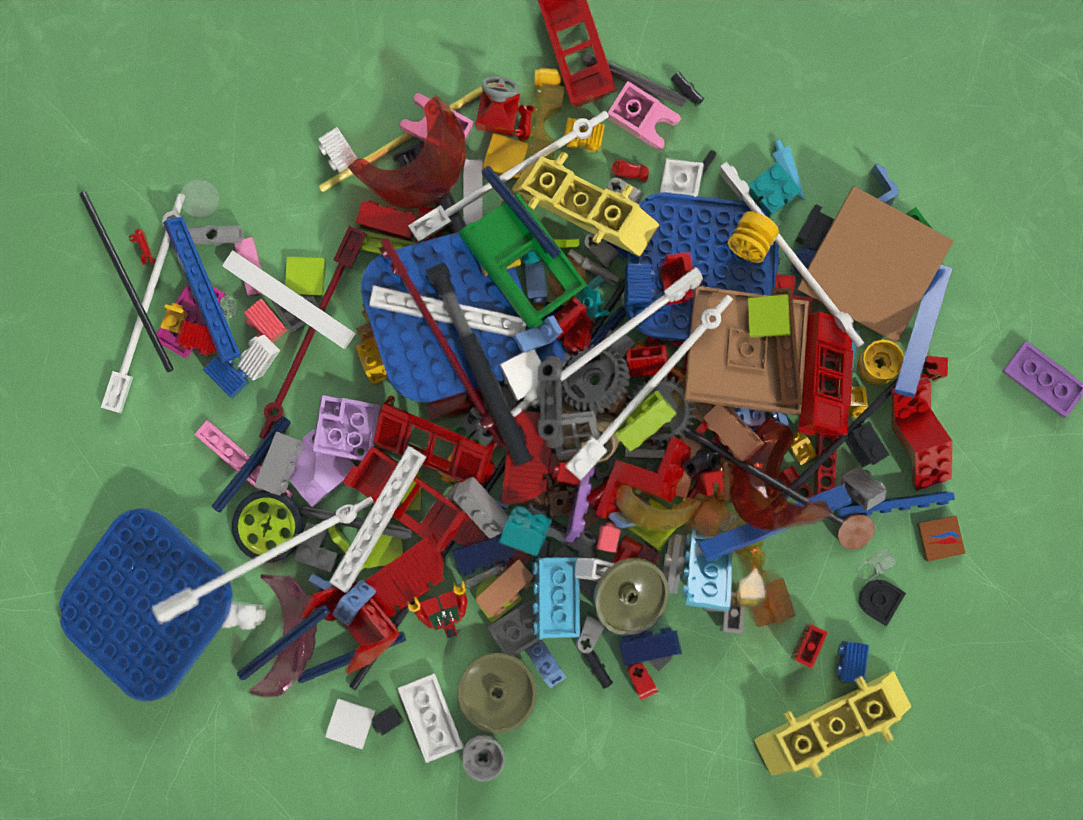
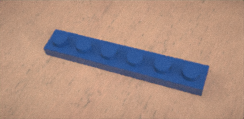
[835,491,955,518]

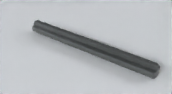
[583,53,687,107]
[300,505,413,540]

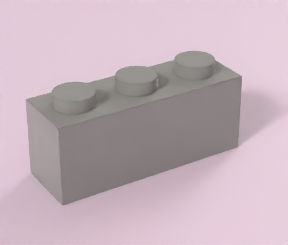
[254,432,303,496]
[453,477,509,539]

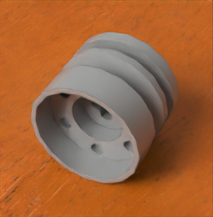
[462,734,505,781]

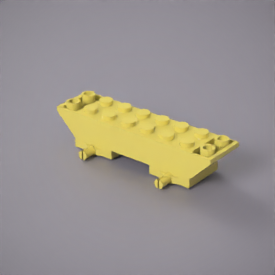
[511,152,660,258]
[754,671,911,778]

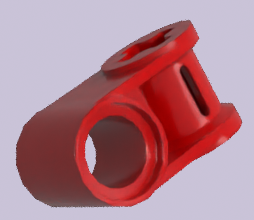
[627,661,658,701]

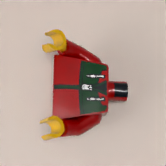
[407,581,468,639]

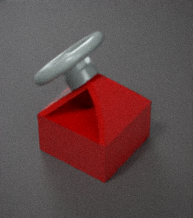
[476,76,521,137]

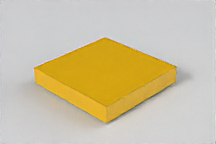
[482,133,529,180]

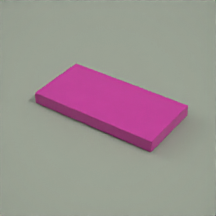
[156,283,226,359]

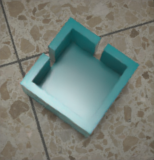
[748,162,801,218]
[500,507,552,556]

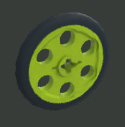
[232,490,304,563]

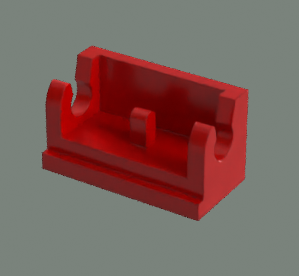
[554,297,587,340]
[563,315,594,356]
[920,356,948,381]
[695,470,724,496]

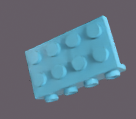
[682,529,732,611]
[532,557,580,639]

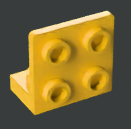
[355,338,388,386]

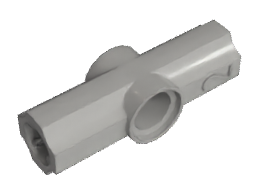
[188,225,244,246]
[662,534,686,594]

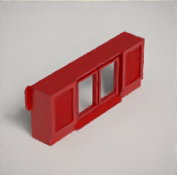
[538,0,617,108]
[797,311,853,437]
[373,395,496,485]
[343,446,468,552]

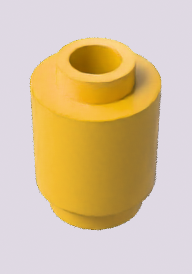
[534,68,561,88]

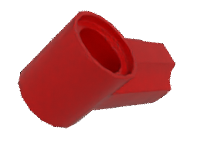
[778,465,812,502]
[611,535,642,564]

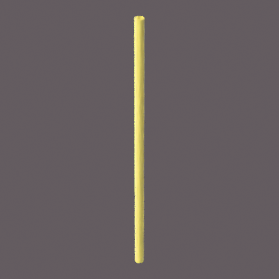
[319,82,496,192]

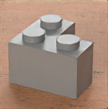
[702,592,746,634]

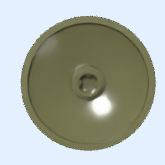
[593,558,669,635]
[458,652,537,733]

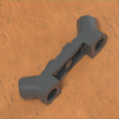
[538,356,564,448]
[527,502,598,559]

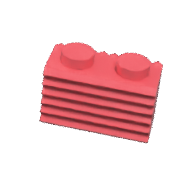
[244,299,288,343]
[596,523,621,553]

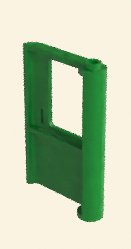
[458,192,587,329]

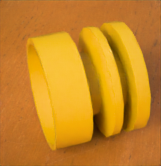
[728,212,779,263]
[857,339,904,386]

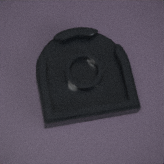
[859,580,906,626]

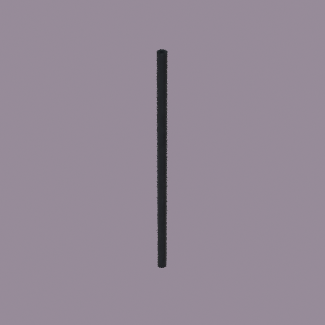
[79,191,174,373]
[764,376,899,515]
[683,428,844,527]

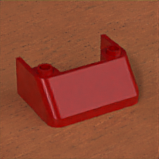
[301,581,399,674]

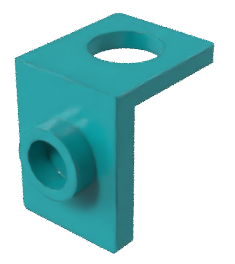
[582,287,610,317]

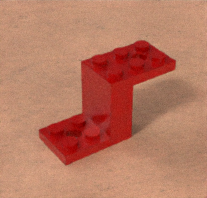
[891,377,953,491]
[595,437,691,523]

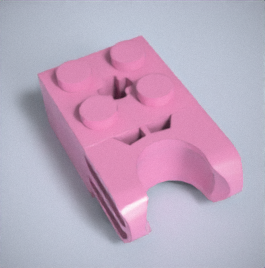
[607,81,681,150]
[399,93,474,159]

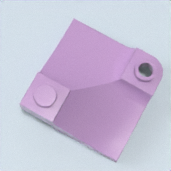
[312,395,380,462]
[289,429,357,507]

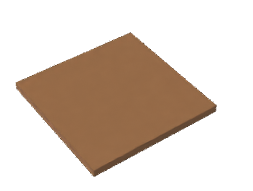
[796,186,954,343]
[684,286,809,416]

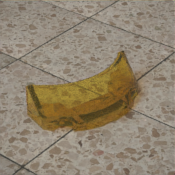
[616,484,701,531]

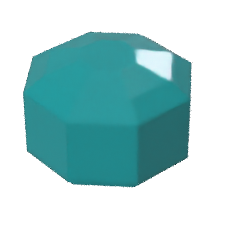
[523,250,541,264]

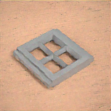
[555,411,600,461]

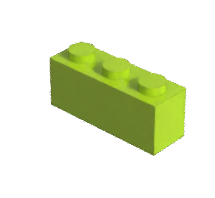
[614,390,676,451]

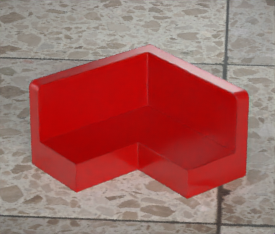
[659,252,694,305]

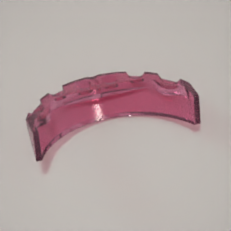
[249,574,317,697]

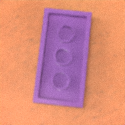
[1002,341,1083,418]
[565,465,595,543]

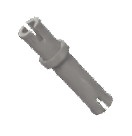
[567,249,621,287]

